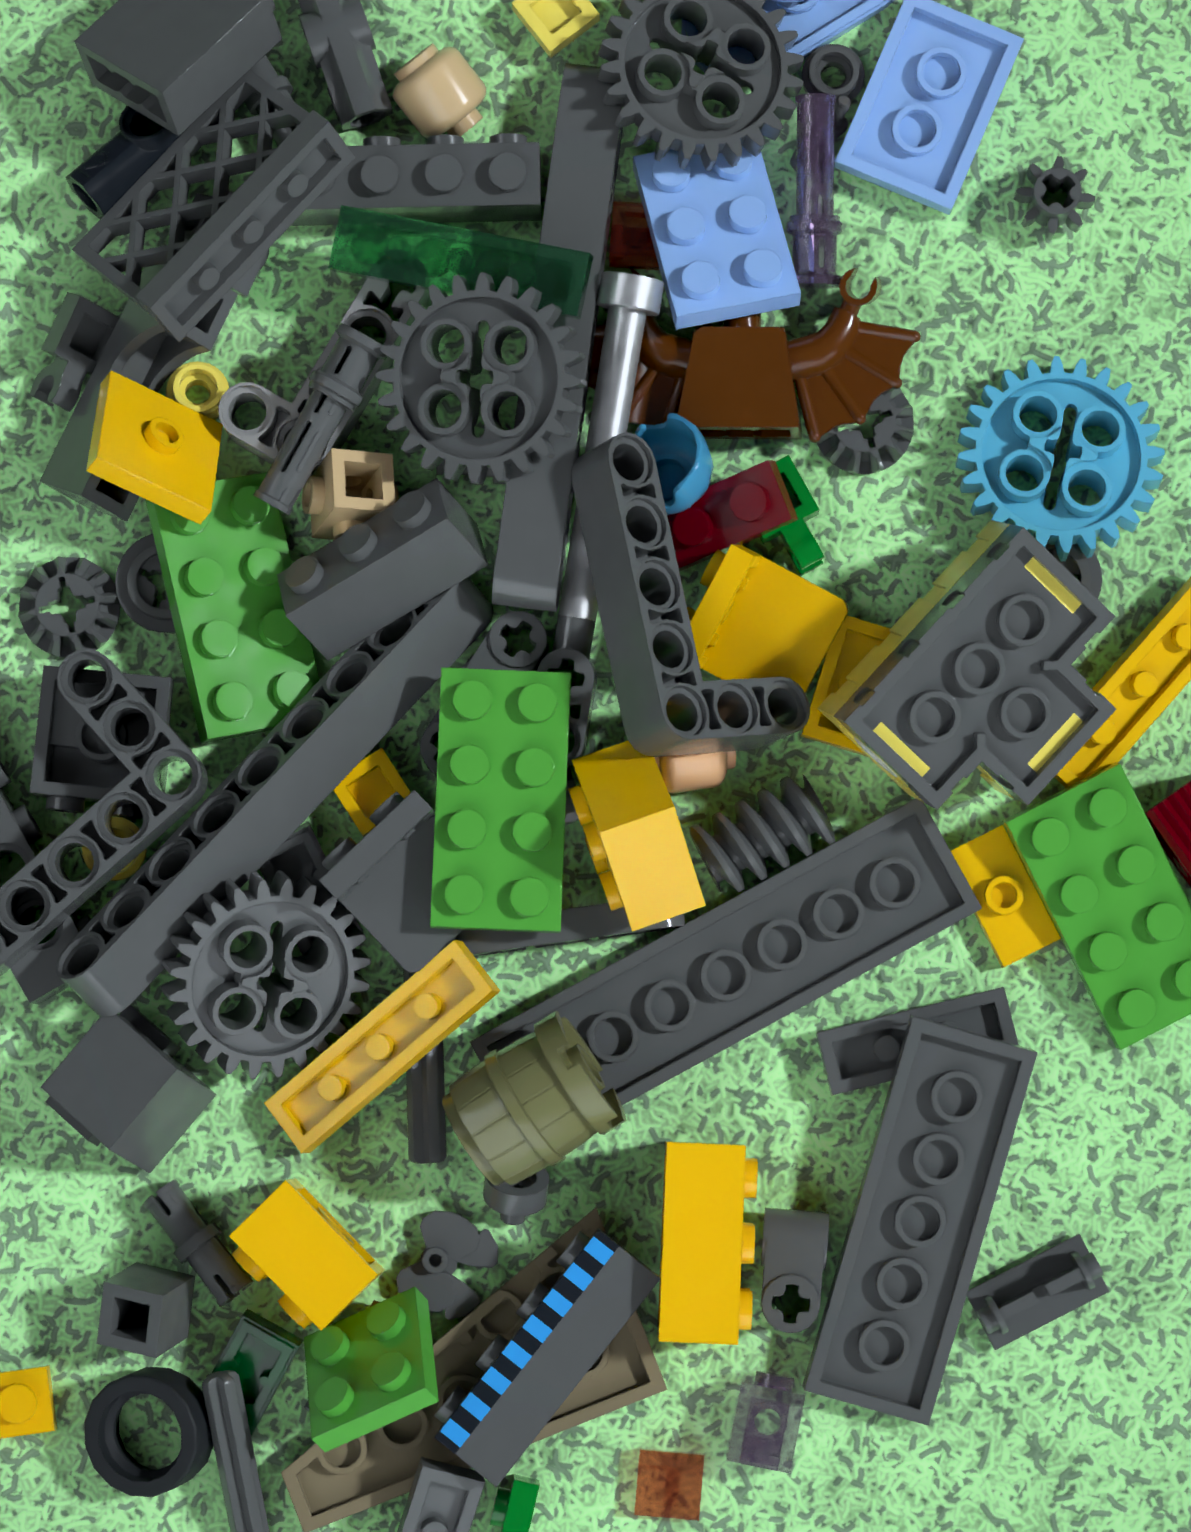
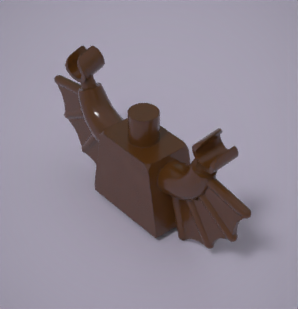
[588,268,921,443]

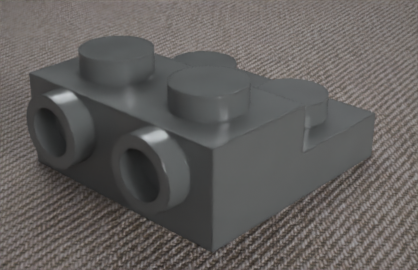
[30,665,174,819]

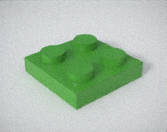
[304,1287,439,1452]

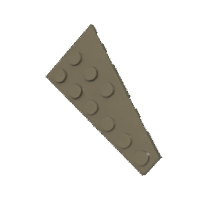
[281,1207,667,1532]

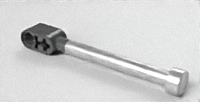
[537,271,664,767]

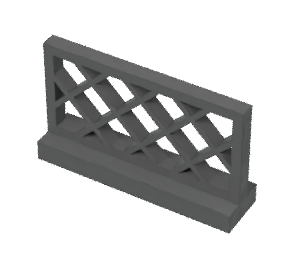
[72,70,355,342]

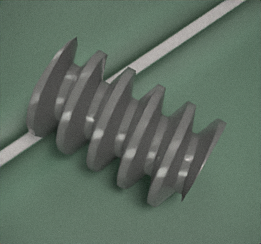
[689,775,835,892]

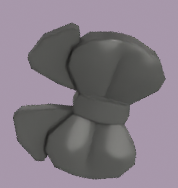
[396,1210,498,1320]

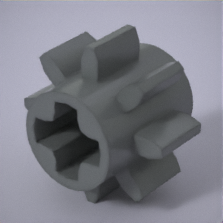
[1014,156,1095,240]

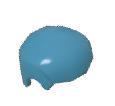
[635,413,713,516]

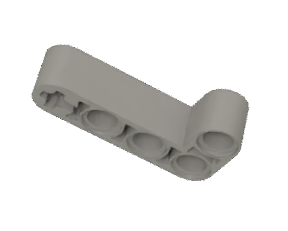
[218,251,430,476]

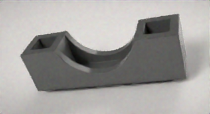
[40,263,238,521]

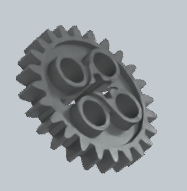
[597,0,804,171]
[376,272,587,485]
[161,870,371,1079]

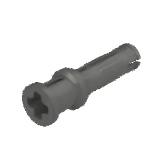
[253,323,388,515]

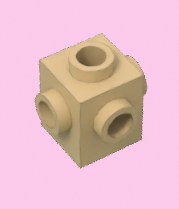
[302,448,399,540]

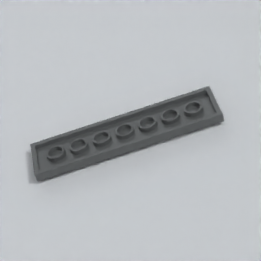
[470,799,982,1105]

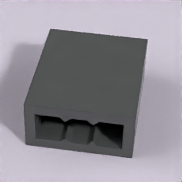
[74,0,282,136]

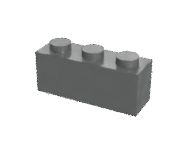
[277,478,488,661]

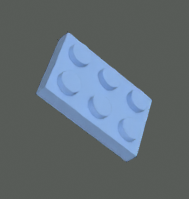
[834,0,1024,215]
[633,146,801,330]

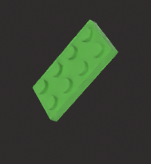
[145,472,319,744]
[430,667,571,933]
[1002,762,1191,1050]

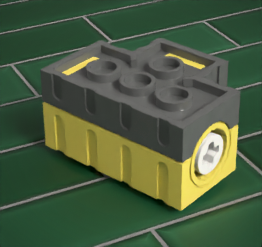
[817,520,1116,810]

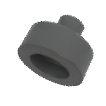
[483,1168,549,1225]

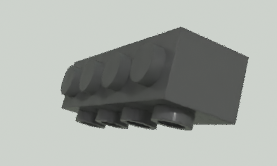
[291,133,542,226]

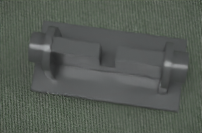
[967,1234,1109,1350]

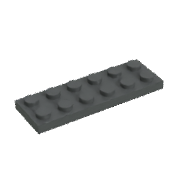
[802,1014,1038,1426]

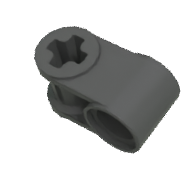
[761,1207,829,1333]

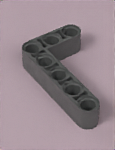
[571,432,810,757]
[0,649,208,976]

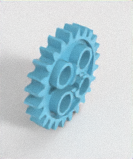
[956,356,1165,561]

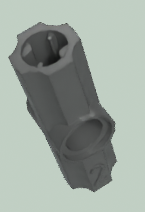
[298,0,393,130]

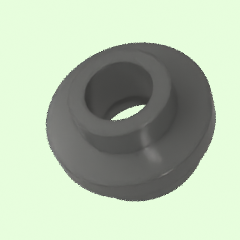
[802,44,865,108]

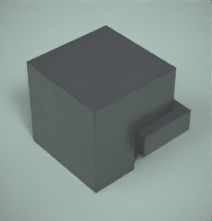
[41,1005,217,1173]

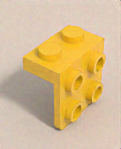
[687,544,848,693]

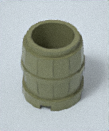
[442,1011,626,1186]

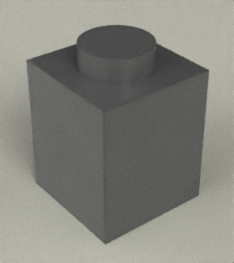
[97,1262,195,1358]

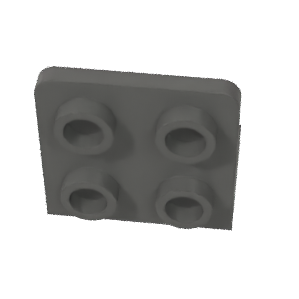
[319,790,464,973]

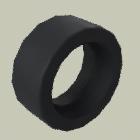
[84,1367,213,1497]

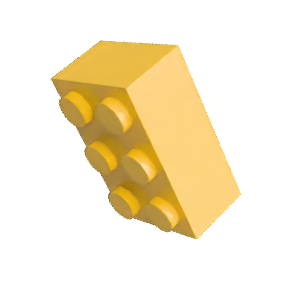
[657,1141,758,1345]

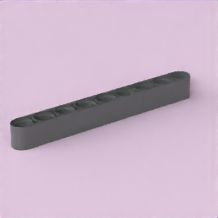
[492,63,623,612]
[56,577,494,1017]

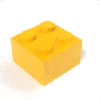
[568,740,706,932]
[229,1178,385,1331]

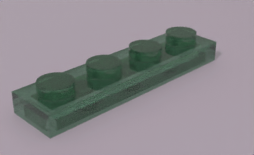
[328,205,594,319]

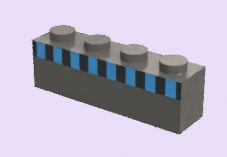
[434,1227,660,1487]

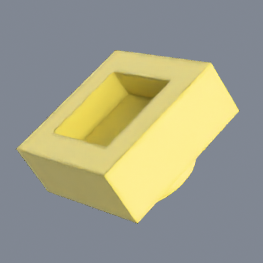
[512,0,600,58]

